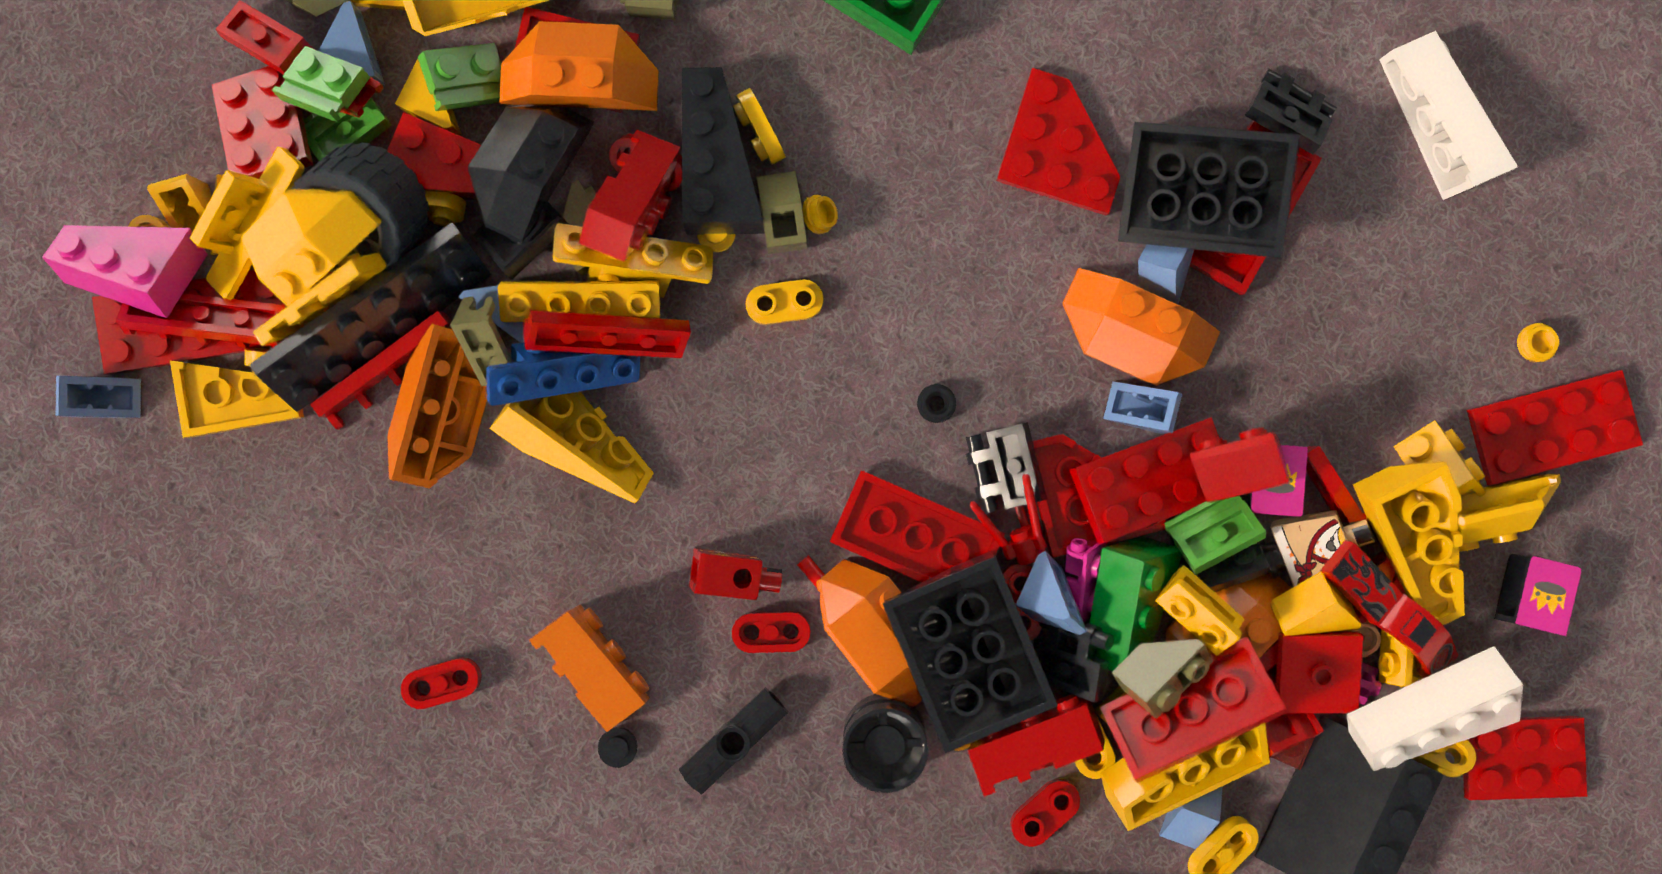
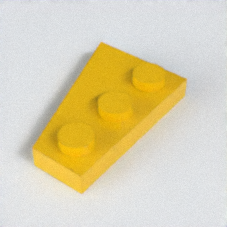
[253,252,387,346]
[170,360,304,438]

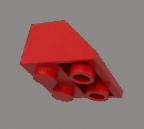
[1190,427,1291,503]

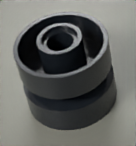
[843,694,928,793]

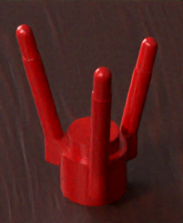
[969,474,1047,565]

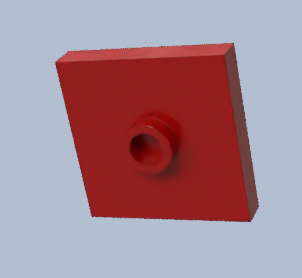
[1276,632,1363,713]

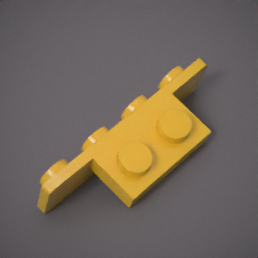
[190,146,305,300]
[553,223,713,298]
[498,281,660,322]

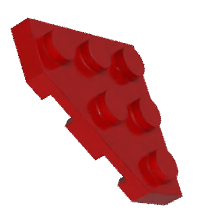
[996,68,1120,216]
[1033,434,1166,558]

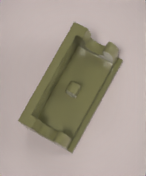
[451,296,514,386]

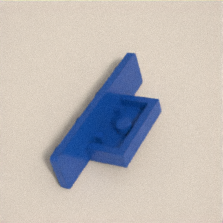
[486,342,640,406]

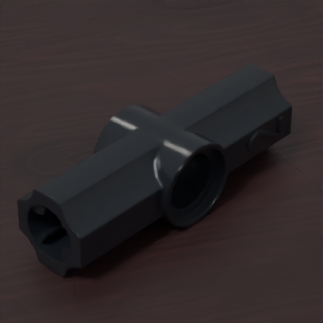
[679,687,788,795]

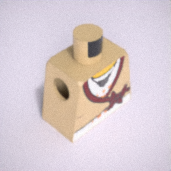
[1270,510,1375,587]

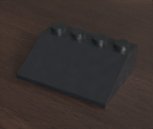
[1118,122,1300,258]
[882,551,1058,753]
[1254,715,1444,874]

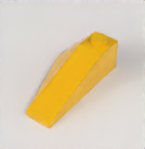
[489,391,654,503]
[1353,461,1465,625]

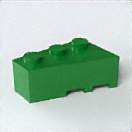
[1090,537,1182,672]

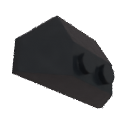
[468,106,594,244]

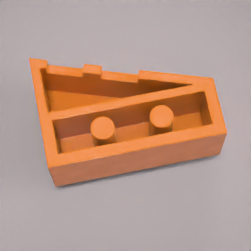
[528,604,650,732]

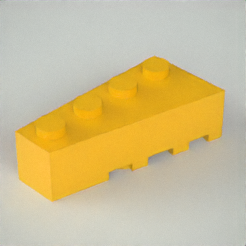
[1100,724,1270,831]

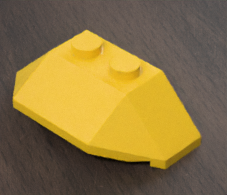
[241,189,382,306]
[1458,474,1561,552]

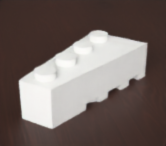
[1379,31,1518,200]
[1347,646,1523,771]

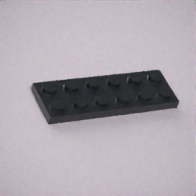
[249,222,492,412]

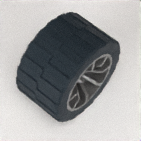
[292,143,429,272]

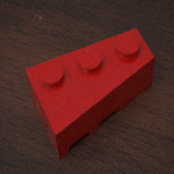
[387,112,481,200]
[579,130,681,262]
[967,694,1105,797]

